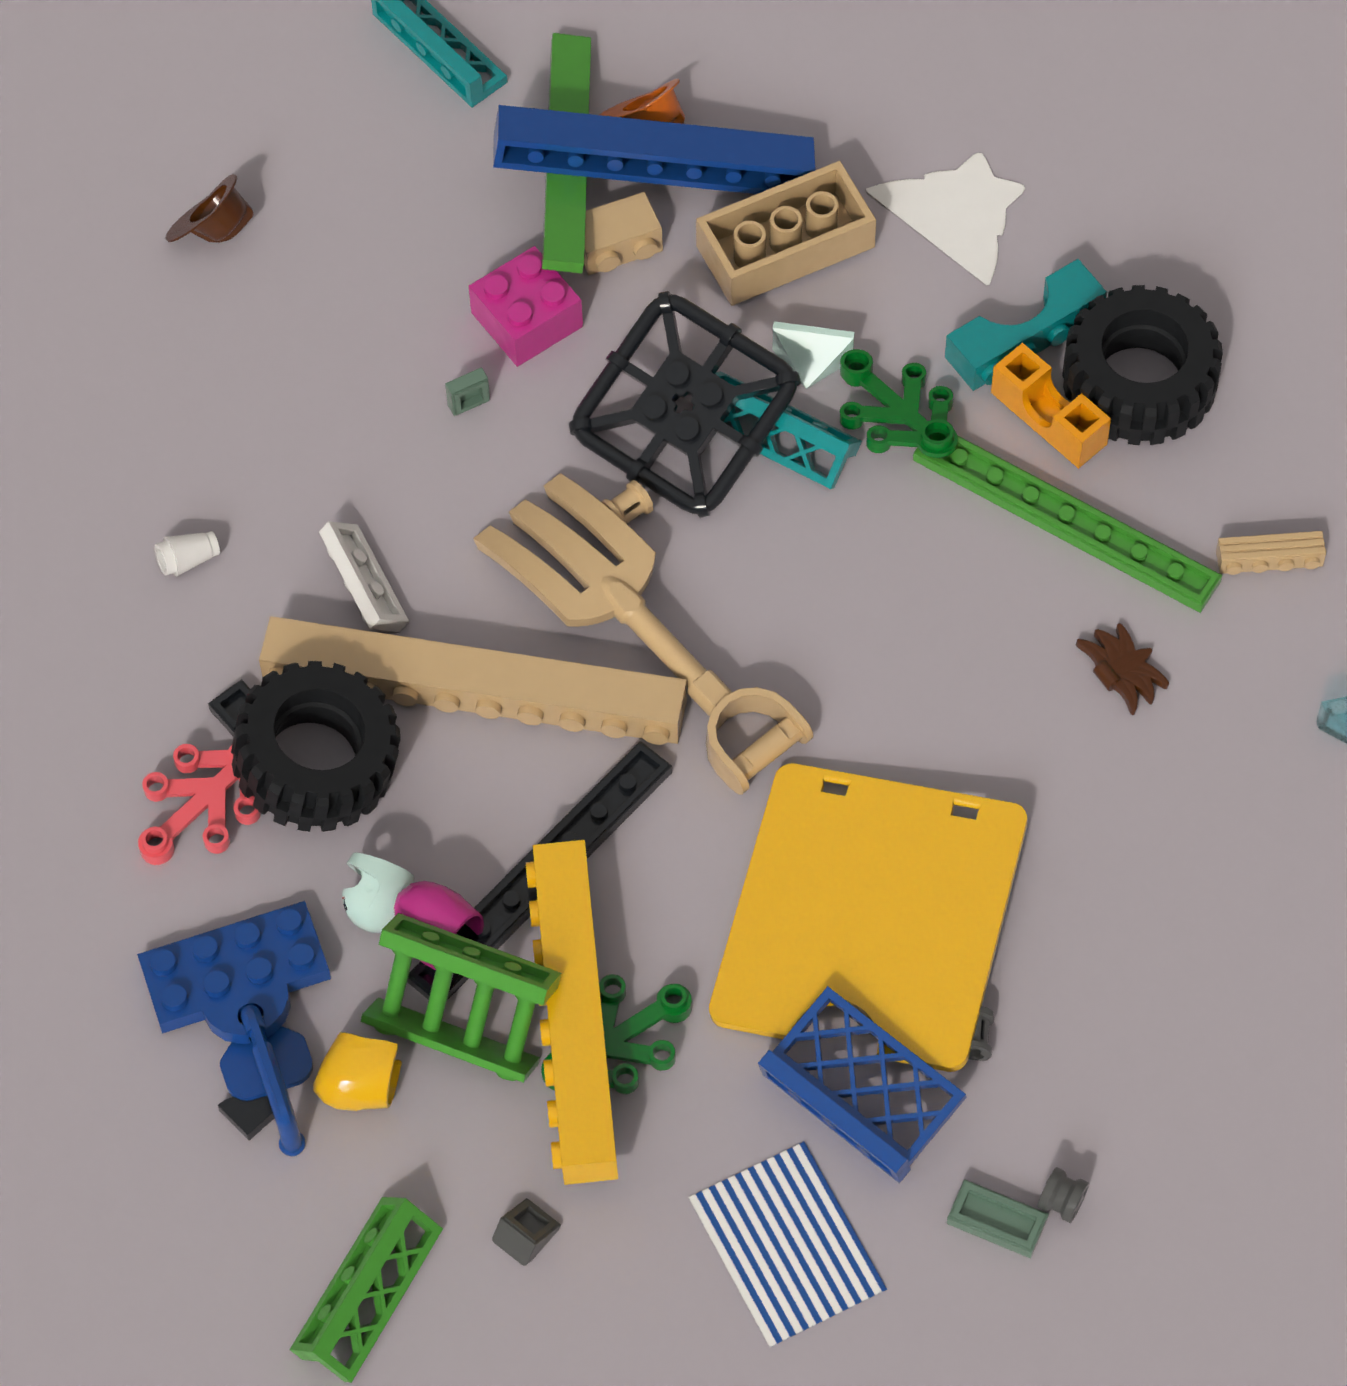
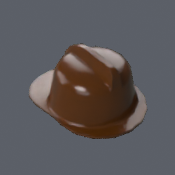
[165,174,253,243]

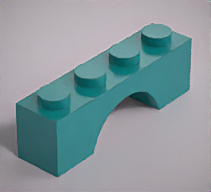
[945,259,1107,391]

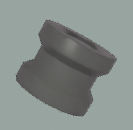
[1037,1167,1090,1223]

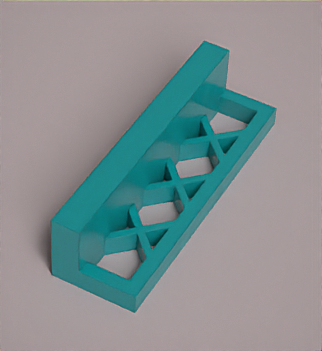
[371,0,508,108]
[692,371,862,489]

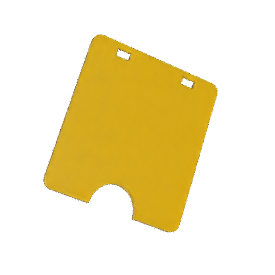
[709,763,1028,1072]

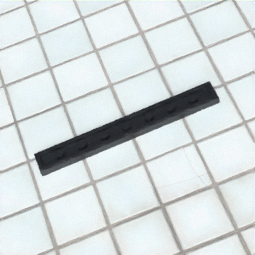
[407,741,672,1000]

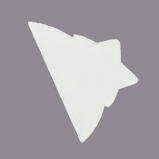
[866,153,1025,285]

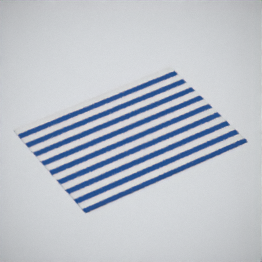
[688,1142,887,1347]

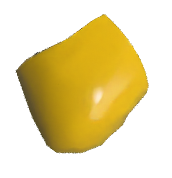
[313,1032,402,1111]

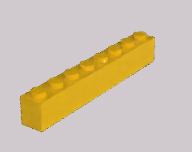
[525,840,618,1185]

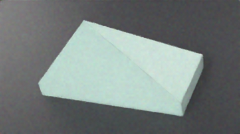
[772,321,855,389]

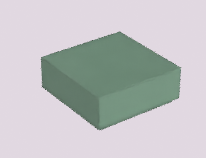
[445,367,490,416]

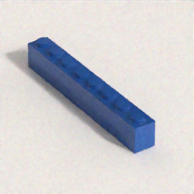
[493,105,816,194]

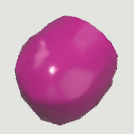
[394,881,484,970]

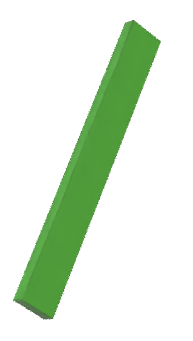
[542,33,591,274]
[913,435,1222,613]

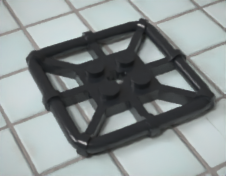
[569,291,801,518]

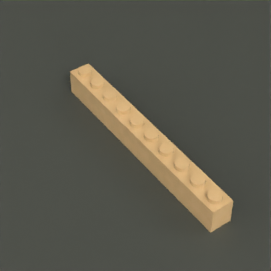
[259,616,687,745]

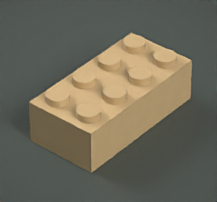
[696,161,876,306]

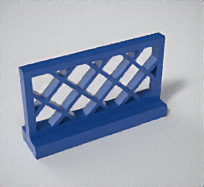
[758,986,967,1184]

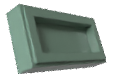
[947,1179,1048,1259]

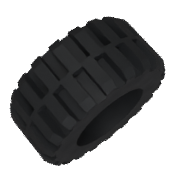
[1062,285,1223,445]
[231,661,401,832]

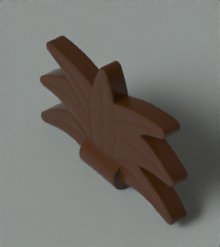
[1076,623,1169,715]

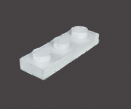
[319,521,409,632]

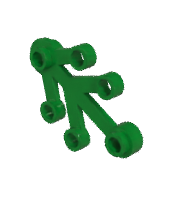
[840,349,958,458]
[541,974,692,1094]

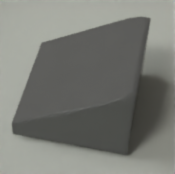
[492,1198,561,1266]

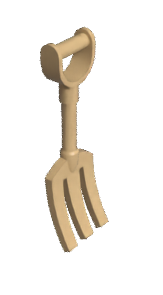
[473,473,813,795]

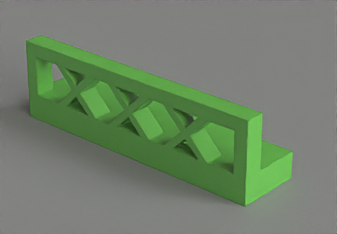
[290,1197,443,1383]

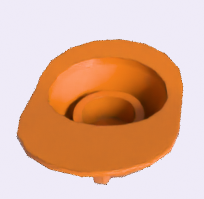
[599,79,685,124]

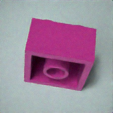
[468,246,583,367]

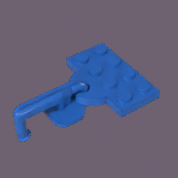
[137,901,331,1156]

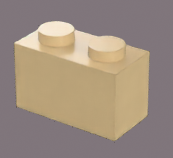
[584,191,663,276]

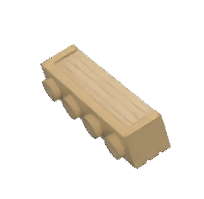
[1216,531,1326,575]

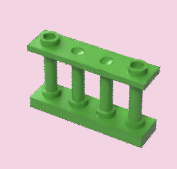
[360,913,562,1083]

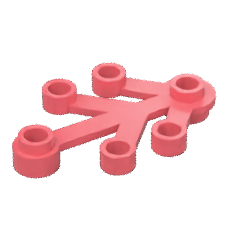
[138,744,261,865]

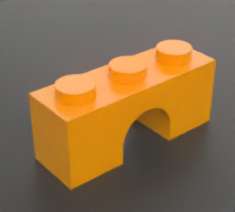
[991,342,1111,469]

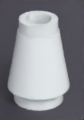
[155,531,220,577]

